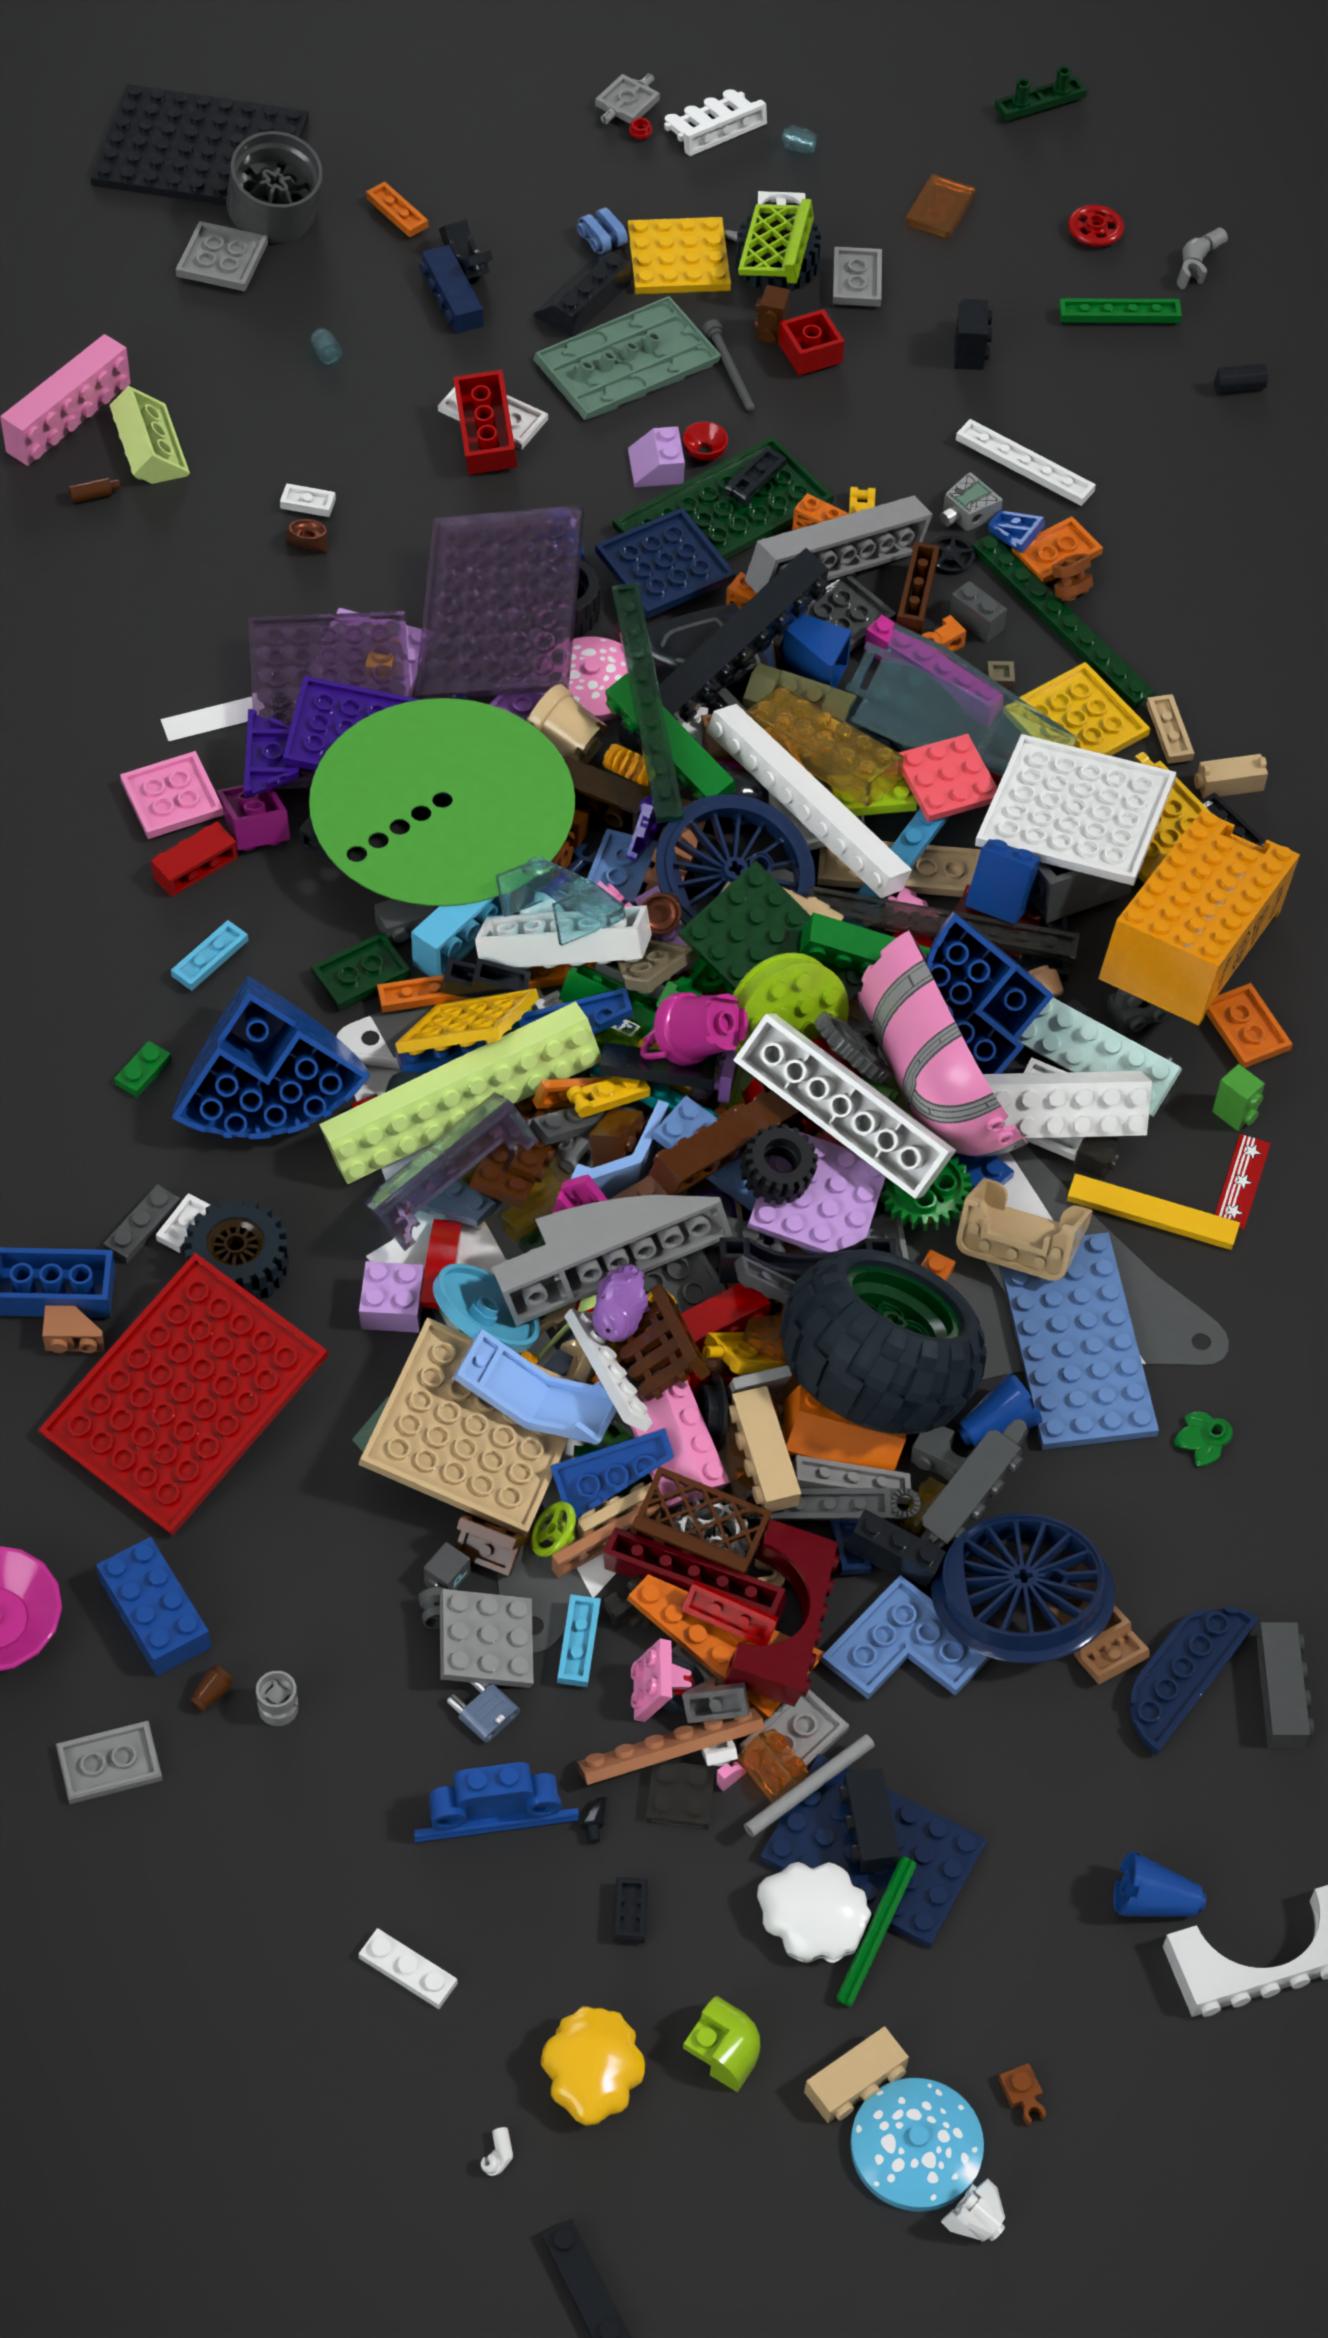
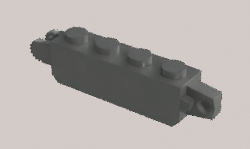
[921,1419,1029,1549]

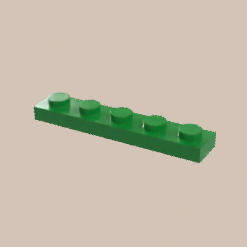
[1059,298,1182,323]

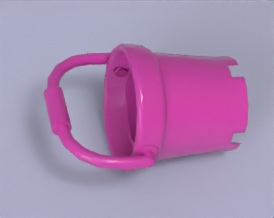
[640,992,749,1066]

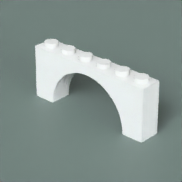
[1163,1885,1328,2017]

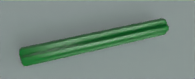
[837,1856,916,2007]

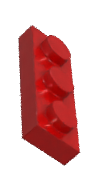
[681,1580,779,1646]

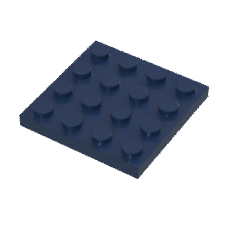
[595,508,736,618]

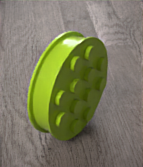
[732,953,849,1054]

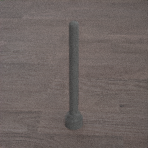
[702,319,755,412]

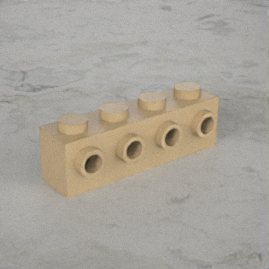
[728,1386,801,1512]

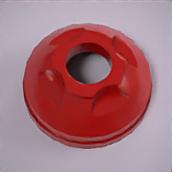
[683,421,728,461]

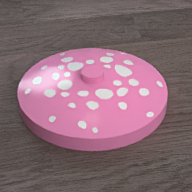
[540,637,644,722]

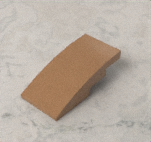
[1043,1563,1150,1685]

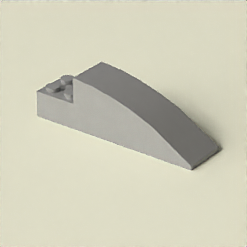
[492,1195,732,1326]

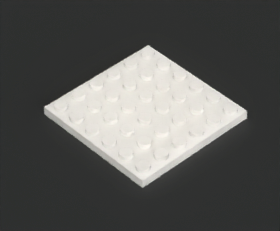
[975,734,1176,886]

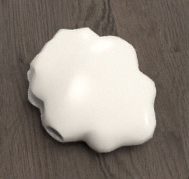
[757,1862,871,1963]

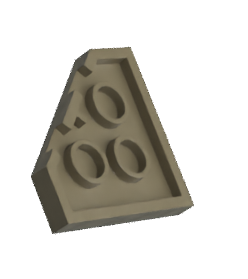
[616,940,697,994]

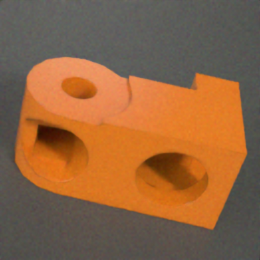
[920,615,966,655]

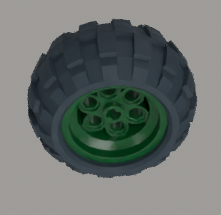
[780,1249,987,1434]

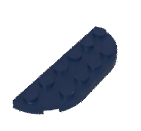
[1129,1607,1260,1755]

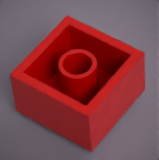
[778,309,845,376]

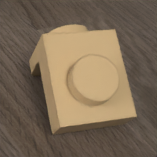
[560,1338,594,1383]

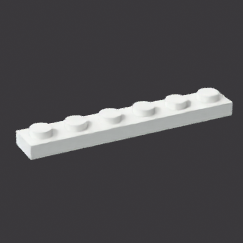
[956,419,1096,506]
[564,1308,653,1432]

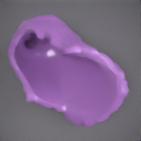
[592,1264,650,1342]

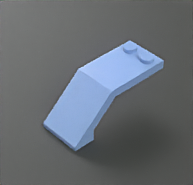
[570,1100,669,1199]
[452,1329,617,1444]

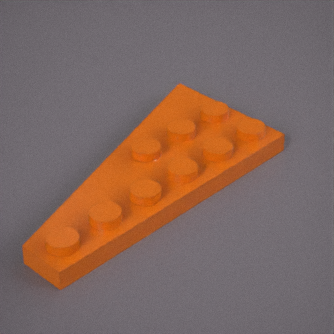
[627,1574,825,1720]

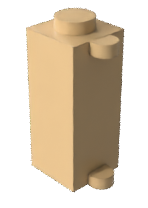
[1194,754,1268,799]

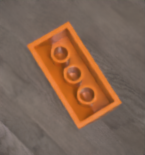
[783,1384,906,1471]

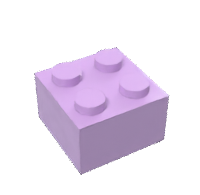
[359,1261,424,1333]

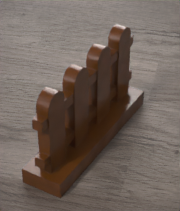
[615,1283,711,1401]

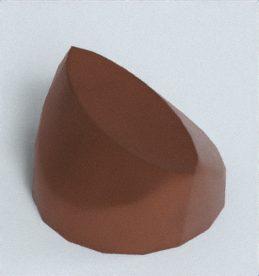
[285,519,328,552]
[642,892,681,934]

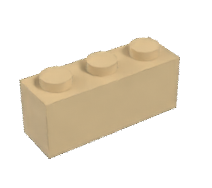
[804,2026,909,2123]

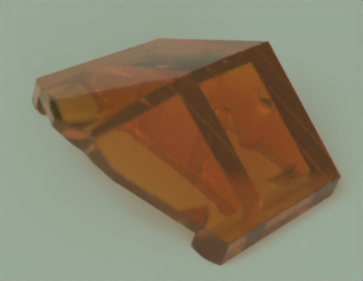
[742,1315,792,1371]

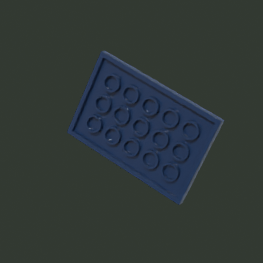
[760,1754,987,1949]

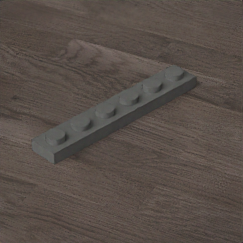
[529,1086,671,1146]

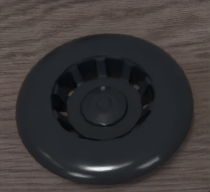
[696,1370,728,1453]

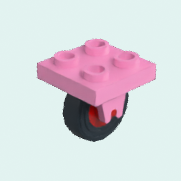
[631,1638,704,1722]

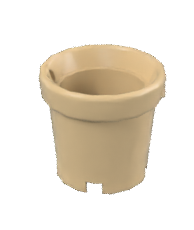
[527,684,609,765]

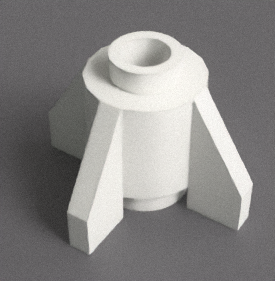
[941,2178,1005,2242]

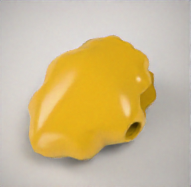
[541,2006,645,2126]

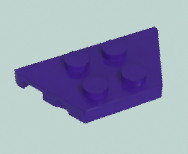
[244,709,300,798]
[626,775,678,862]

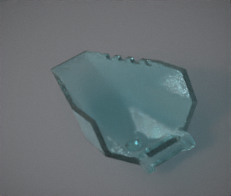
[845,623,1077,772]

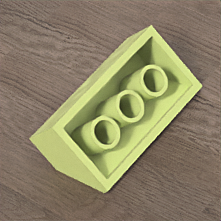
[109,386,190,484]

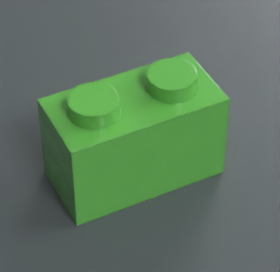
[1212,1064,1265,1131]

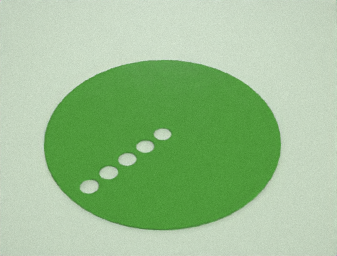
[309,698,575,906]

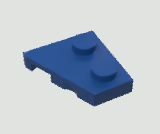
[988,510,1045,553]

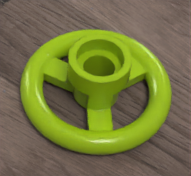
[530,1501,576,1557]

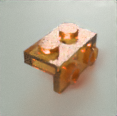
[737,1729,811,1803]

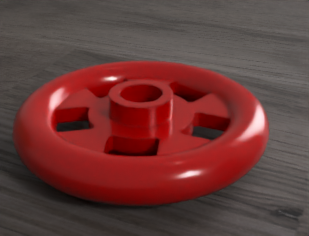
[1068,205,1124,247]

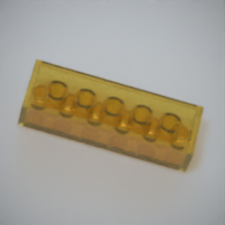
[746,685,904,807]

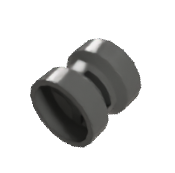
[418,1587,446,1629]

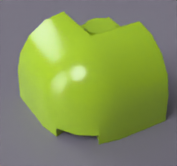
[683,1996,760,2093]

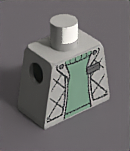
[940,472,1003,531]

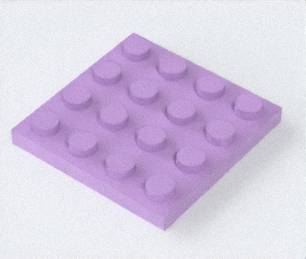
[747,1126,886,1254]

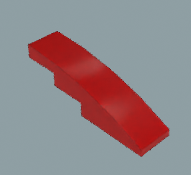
[420,1219,462,1309]

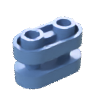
[577,207,628,255]

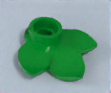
[1174,1412,1233,1467]

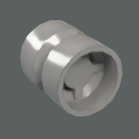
[256,1671,299,1726]

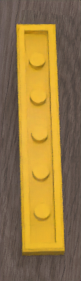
[1067,1173,1240,1250]

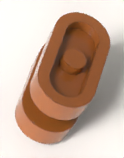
[1052,554,1093,601]

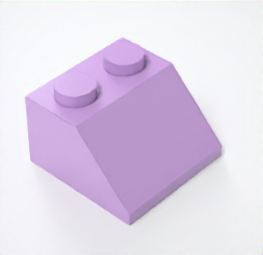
[628,426,685,488]

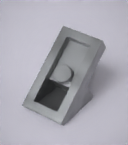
[682,1677,750,1723]

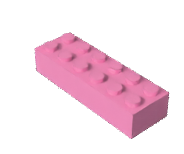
[0,334,131,466]

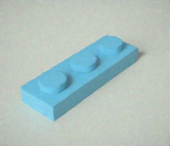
[171,920,249,991]
[557,1594,601,1687]

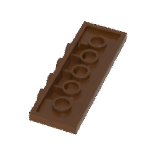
[469,1094,569,1210]

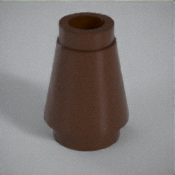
[189,1664,234,1712]

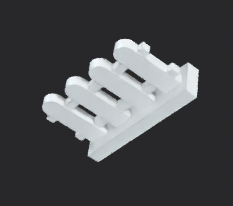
[664,89,767,156]

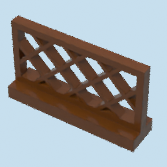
[631,1466,772,1574]

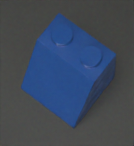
[779,614,852,688]
[965,839,1040,925]

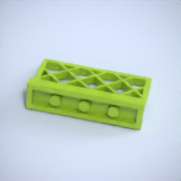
[738,199,814,284]

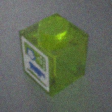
[596,1019,643,1050]

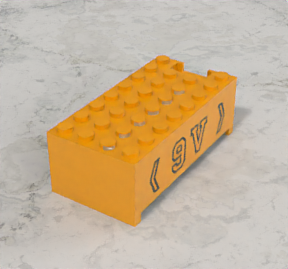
[1098,810,1300,1026]

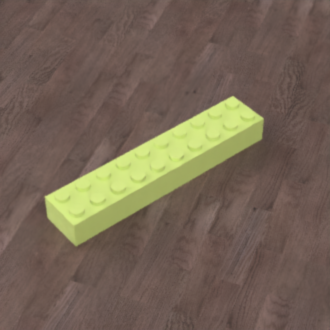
[319,1001,602,1184]

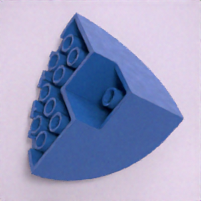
[925,911,1055,1074]
[172,976,370,1139]

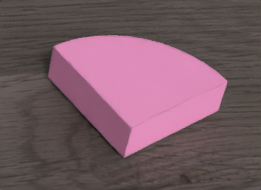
[716,1762,746,1792]

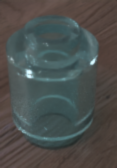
[781,124,818,154]
[311,328,342,364]

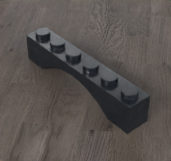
[718,1237,897,1284]

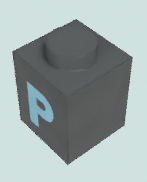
[423,1542,471,1590]

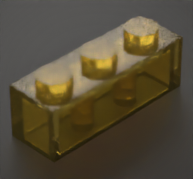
[900,1477,946,1536]

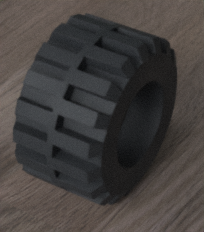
[740,1124,818,1205]

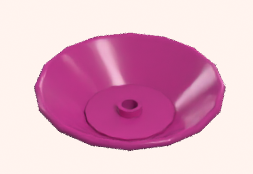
[0,1546,62,1671]

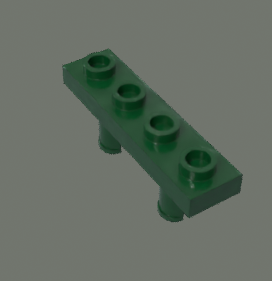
[994,65,1087,122]

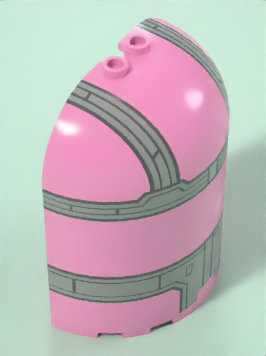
[858,930,1028,1157]

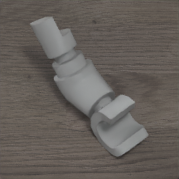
[1177,227,1228,289]

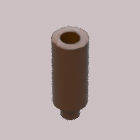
[68,477,121,504]

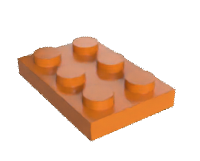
[1012,516,1103,584]
[1205,983,1293,1068]

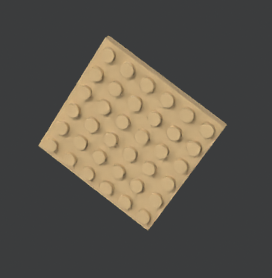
[358,1317,573,1538]

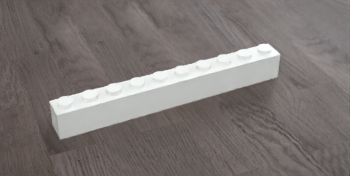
[706,704,912,898]

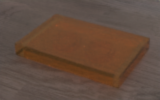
[905,174,976,238]

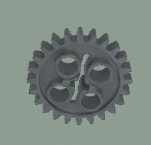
[814,1011,891,1085]

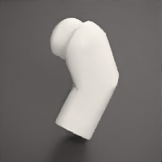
[481,2127,513,2176]

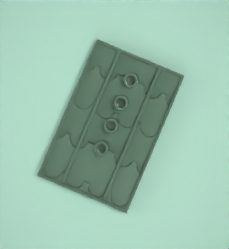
[533,296,721,420]

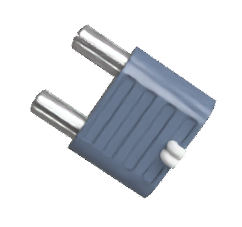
[447,1682,520,1743]

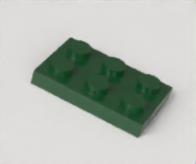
[311,932,411,1011]

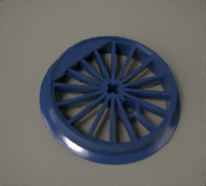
[656,794,815,925]
[931,1513,1116,1663]

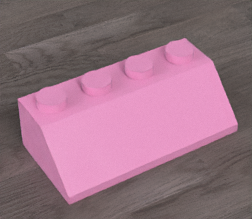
[630,1380,730,1508]

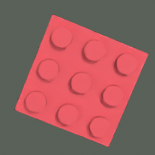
[895,734,998,822]

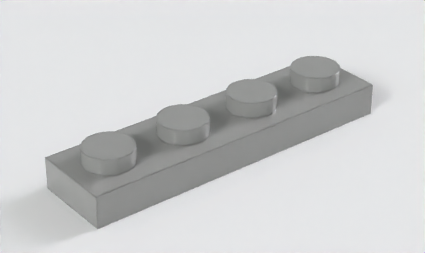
[792,1455,911,1505]

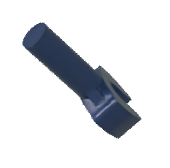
[564,843,598,877]

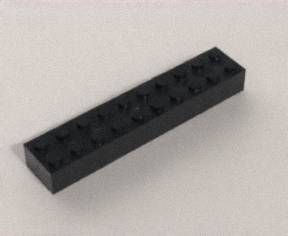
[619,548,829,759]

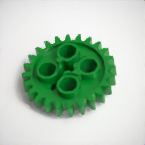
[880,1156,972,1231]

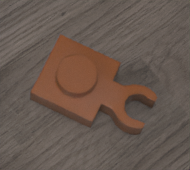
[998,2063,1046,2126]

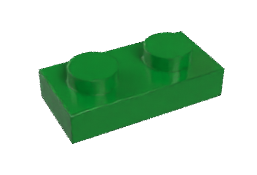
[114,1041,172,1098]

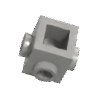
[554,1134,594,1175]

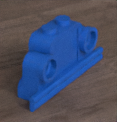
[414,1762,579,1843]

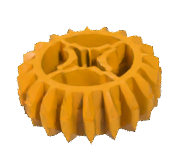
[602,744,673,790]

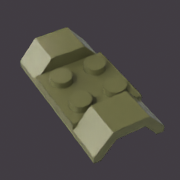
[742,663,857,745]

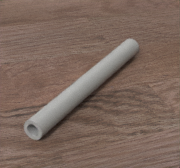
[744,1734,875,1837]

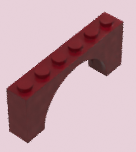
[724,1519,840,1707]

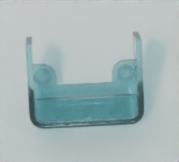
[495,857,626,946]

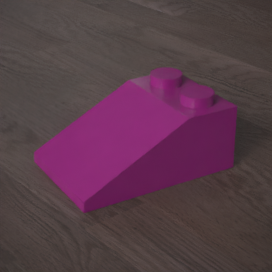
[216,785,290,851]

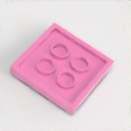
[120,751,224,839]

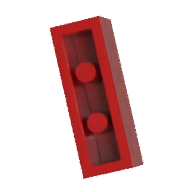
[151,821,238,897]

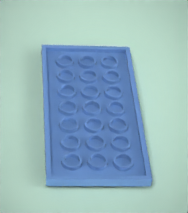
[999,1232,1159,1450]

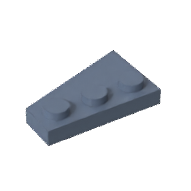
[393,1160,496,1227]

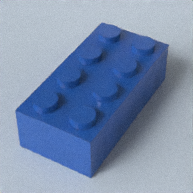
[0,1247,116,1318]
[96,1537,211,1677]

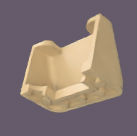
[956,1178,1093,1281]

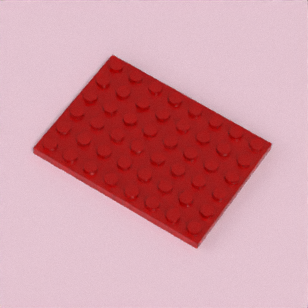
[38,1253,329,1537]

